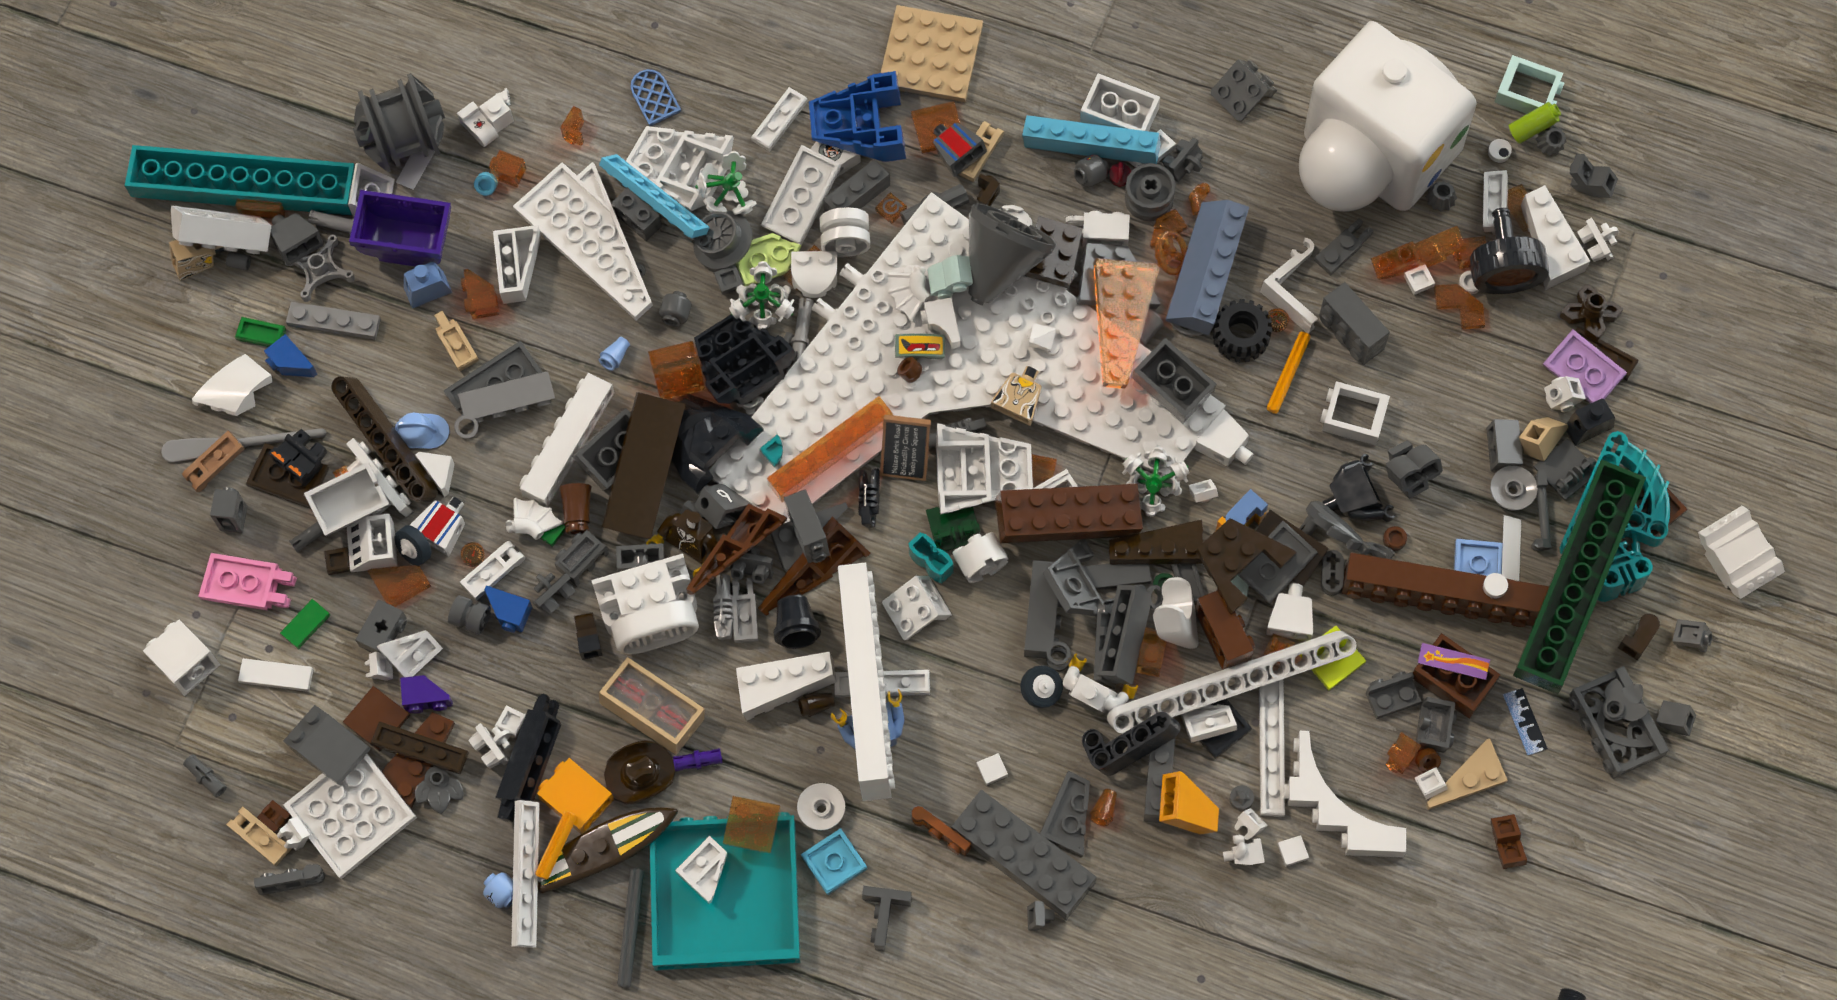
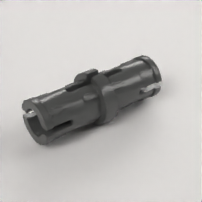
[183,754,227,798]

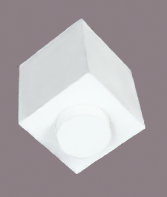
[479,94,514,133]

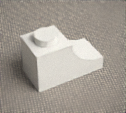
[920,298,961,349]

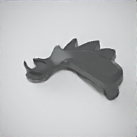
[1299,501,1395,559]

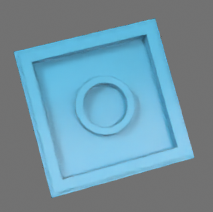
[801,828,868,895]

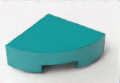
[759,435,783,468]

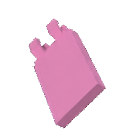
[198,553,297,610]

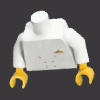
[1063,653,1138,715]

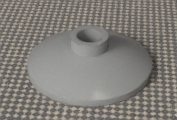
[1490,466,1537,511]

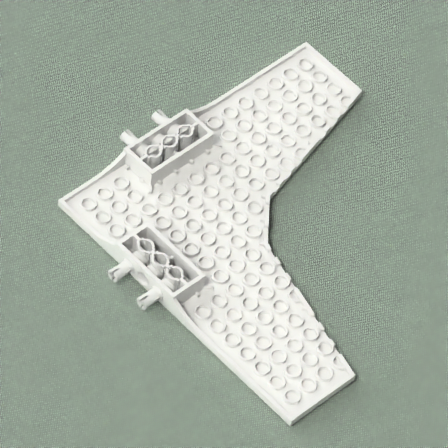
[709,192,1226,524]

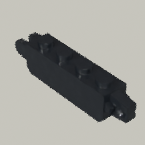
[495,693,561,822]

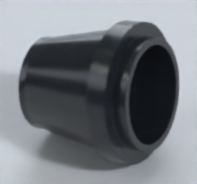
[773,595,821,649]

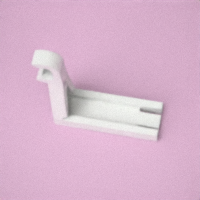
[1260,238,1318,334]

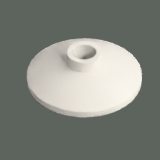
[797,783,845,831]

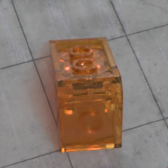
[648,341,705,399]

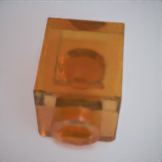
[560,106,584,146]

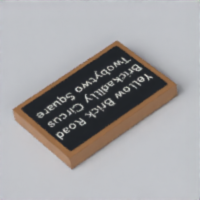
[880,415,931,481]

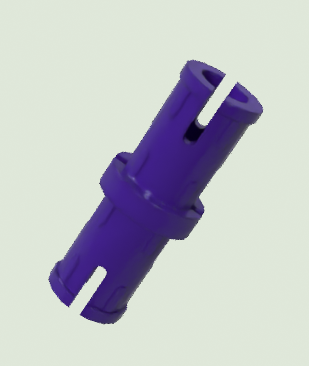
[673,748,723,772]

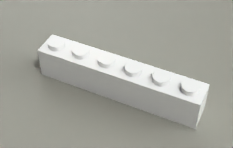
[519,373,615,508]

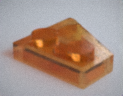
[368,565,431,607]

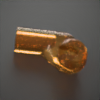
[1189,183,1210,216]

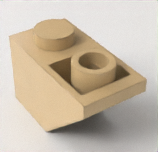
[1519,417,1568,461]

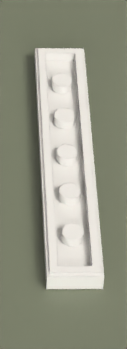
[1259,679,1285,817]
[511,800,539,948]

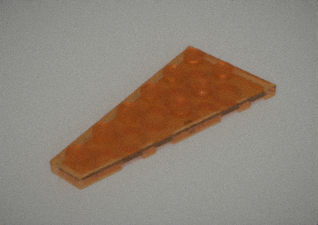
[1093,258,1161,388]

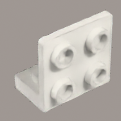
[882,576,952,640]

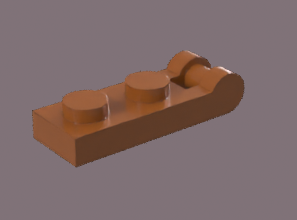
[912,806,971,856]

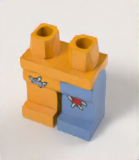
[1216,489,1268,530]

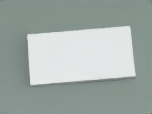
[761,145,842,246]

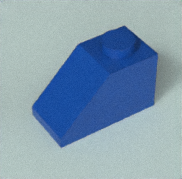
[264,334,317,377]
[484,585,533,633]

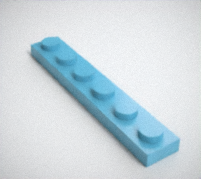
[599,154,709,238]

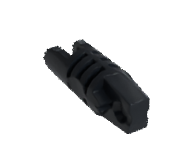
[858,468,880,528]

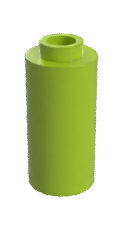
[1509,102,1561,144]

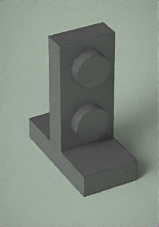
[862,885,912,951]

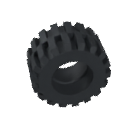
[1213,299,1272,363]

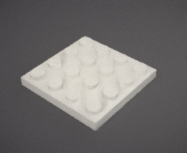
[284,754,417,879]

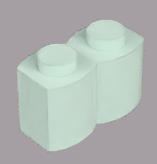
[927,255,973,299]

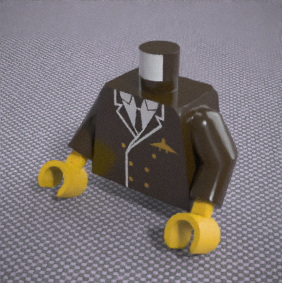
[646,509,718,578]

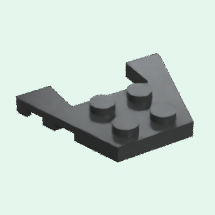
[1076,243,1160,309]
[1043,539,1115,616]

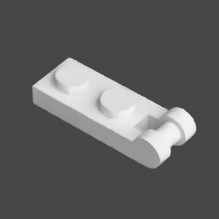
[460,541,525,601]

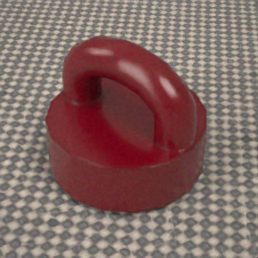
[1109,161,1131,187]

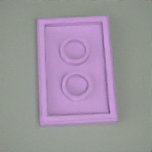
[1543,329,1627,404]

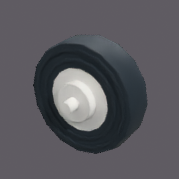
[394,525,432,566]
[1020,665,1063,708]

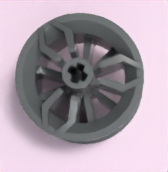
[353,73,445,173]

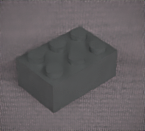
[1319,282,1390,365]
[1132,338,1217,424]
[571,408,631,491]

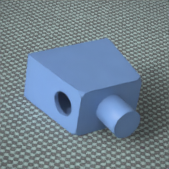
[404,262,452,308]

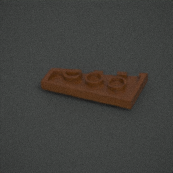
[381,712,455,808]

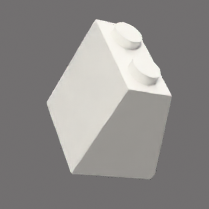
[143,620,220,696]

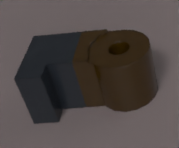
[574,612,603,660]

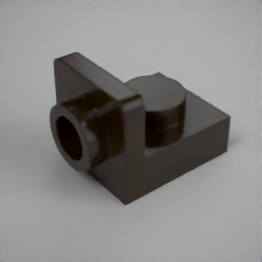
[977,174,1000,206]

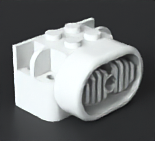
[591,553,699,654]

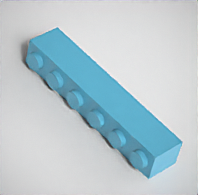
[1022,115,1161,164]

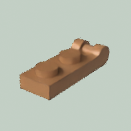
[182,431,245,492]

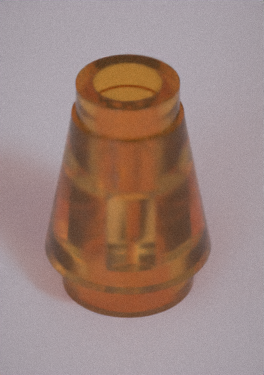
[1090,789,1117,826]

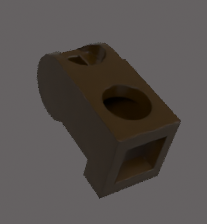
[1618,614,1660,661]

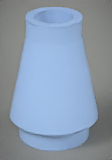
[599,337,630,371]

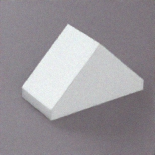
[415,452,455,497]

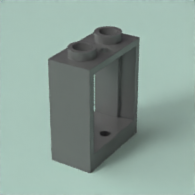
[784,489,830,564]

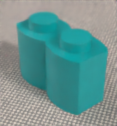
[908,532,954,584]

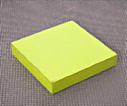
[1299,626,1366,691]

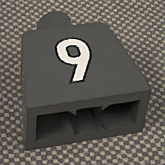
[694,484,752,529]

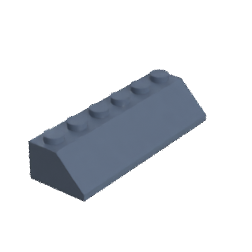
[1165,200,1249,335]

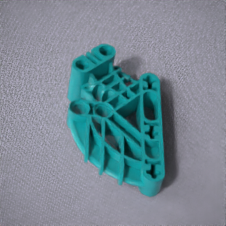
[1559,431,1670,602]

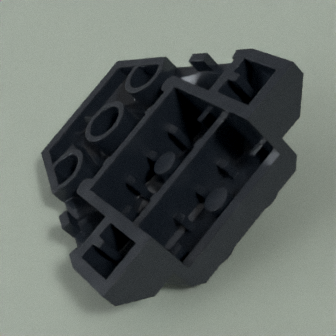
[694,314,796,405]
[672,394,764,493]

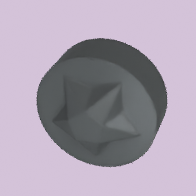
[1229,785,1254,811]

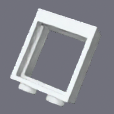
[1320,381,1390,446]

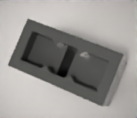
[611,187,662,241]

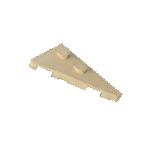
[1426,738,1508,810]

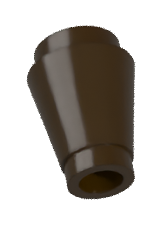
[798,693,835,717]

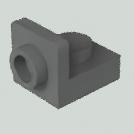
[1672,619,1713,652]

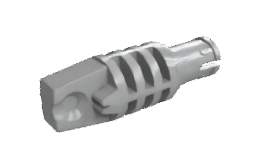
[713,574,733,640]

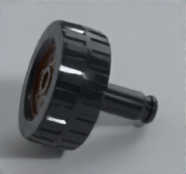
[1470,208,1549,294]

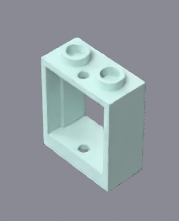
[1495,55,1564,114]

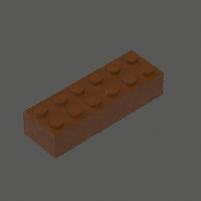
[995,484,1143,544]

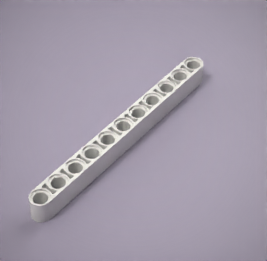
[1107,631,1357,734]

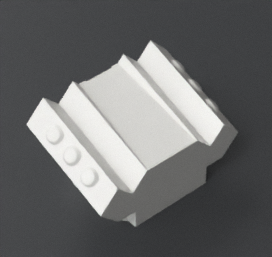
[1698,506,1785,599]

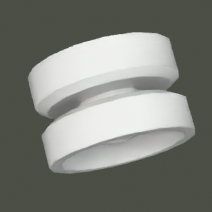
[820,207,870,257]

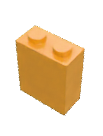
[537,758,614,834]

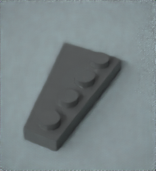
[444,340,542,411]

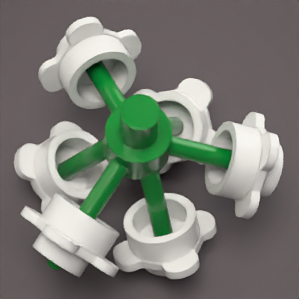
[729,261,795,330]
[1122,447,1189,517]

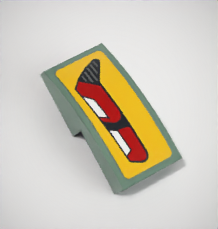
[895,334,945,360]

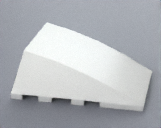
[626,126,734,211]
[936,423,1033,515]

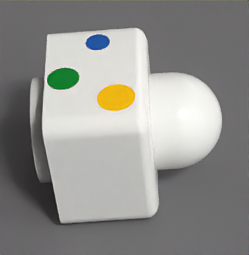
[1299,21,1477,212]

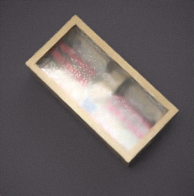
[599,657,705,755]

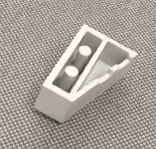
[493,225,541,304]

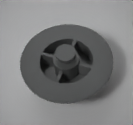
[694,211,752,270]

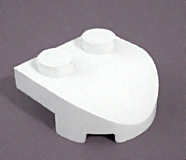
[791,251,837,298]

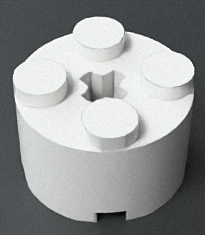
[952,532,1008,583]

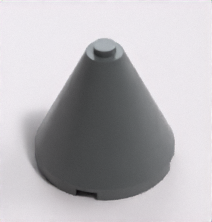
[968,203,1056,305]

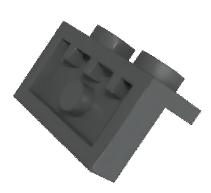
[1366,671,1422,719]

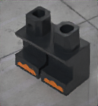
[269,429,327,487]

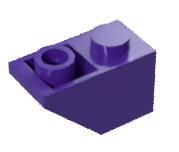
[400,675,453,714]

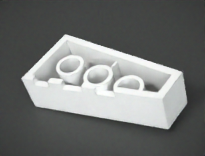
[1521,186,1590,290]

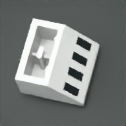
[347,514,398,572]

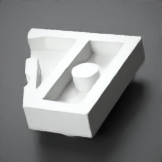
[675,836,727,904]

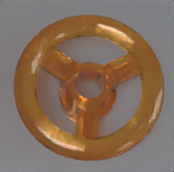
[1155,230,1187,275]

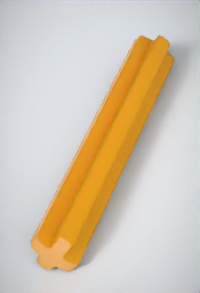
[1267,331,1311,414]

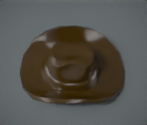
[604,740,675,804]

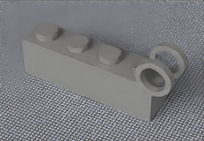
[454,371,555,438]

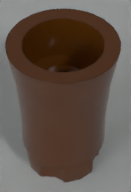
[559,483,592,535]

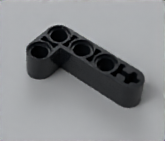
[1082,712,1180,776]

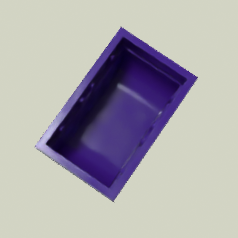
[349,190,452,267]

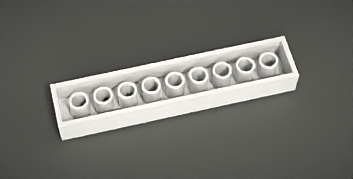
[838,563,895,801]

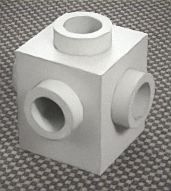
[1544,376,1586,412]

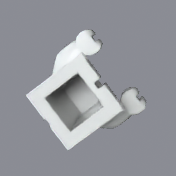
[1223,835,1265,865]

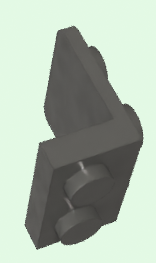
[1211,59,1277,121]

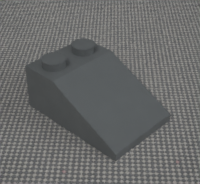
[283,705,371,785]

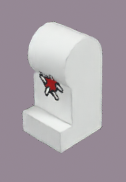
[457,102,499,147]

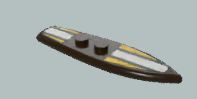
[538,807,678,893]

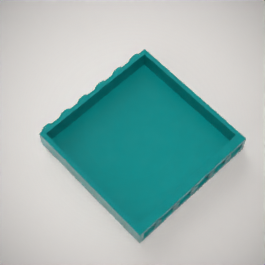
[650,812,801,971]

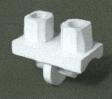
[1578,218,1619,262]
[468,723,511,769]

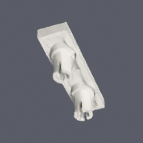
[341,438,414,517]

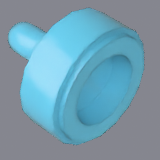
[474,172,498,196]

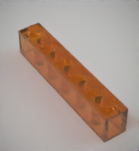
[767,396,893,502]

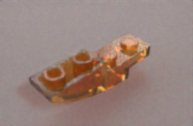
[1371,226,1467,280]

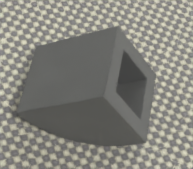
[1656,700,1696,736]

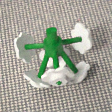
[695,151,757,215]

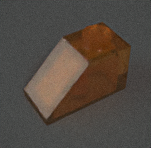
[1136,627,1167,677]

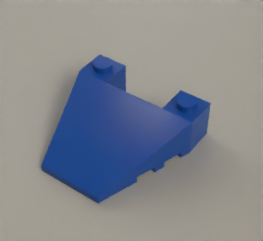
[809,71,906,162]

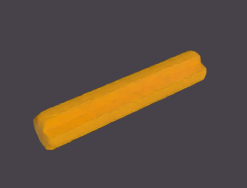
[535,811,577,880]

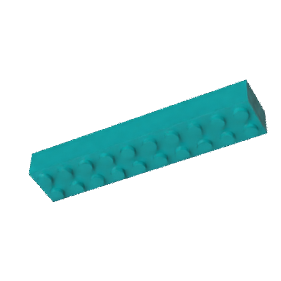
[125,145,355,216]

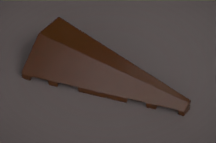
[686,503,787,595]
[758,516,871,616]

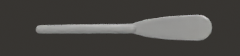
[161,428,326,463]

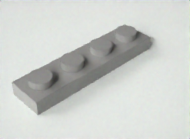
[286,302,381,340]

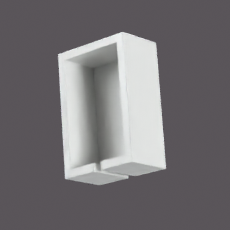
[304,462,390,536]

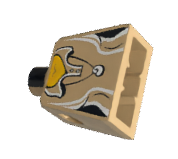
[169,240,224,281]
[991,366,1042,426]

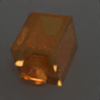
[489,150,527,187]
[1453,236,1486,269]

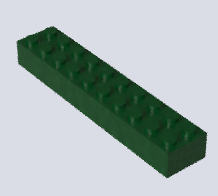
[1513,459,1646,695]

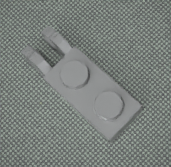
[732,578,758,643]

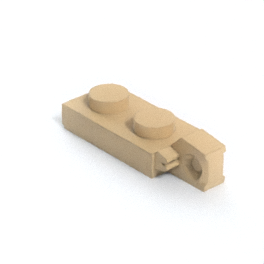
[434,311,479,372]

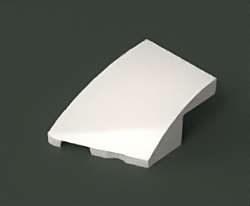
[192,354,272,416]

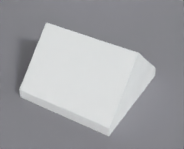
[348,163,395,217]

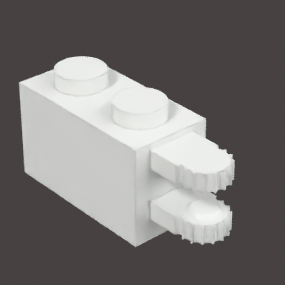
[1066,211,1130,247]

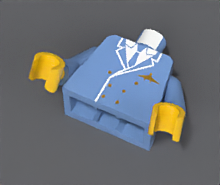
[831,689,905,750]

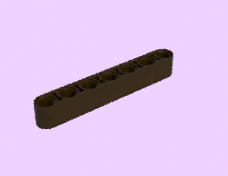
[331,376,438,501]

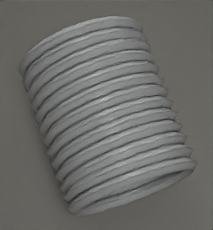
[1127,309,1163,346]

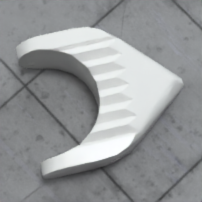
[1153,577,1199,649]

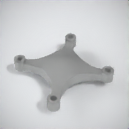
[289,235,355,302]

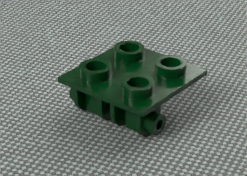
[926,506,981,551]

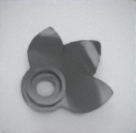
[1603,679,1649,722]
[415,766,463,814]

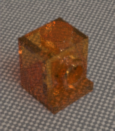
[1385,732,1421,774]

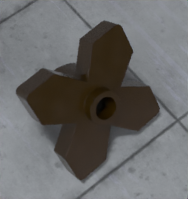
[1560,284,1623,342]

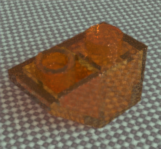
[461,269,500,319]

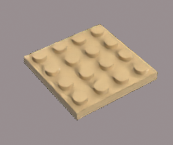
[881,5,983,102]

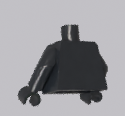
[1322,454,1396,522]

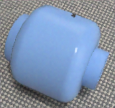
[483,872,513,908]

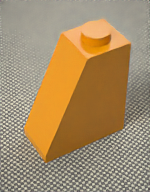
[1159,771,1219,835]

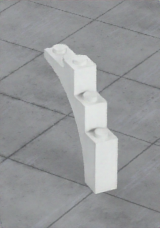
[1284,731,1406,857]

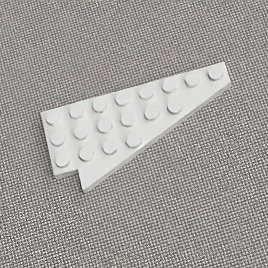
[513,162,653,321]

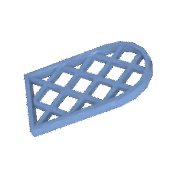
[630,69,681,126]

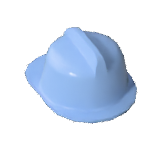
[395,412,449,449]

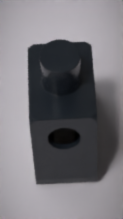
[1566,398,1615,446]

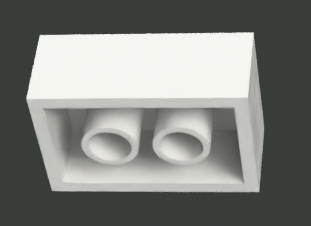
[1080,73,1160,131]

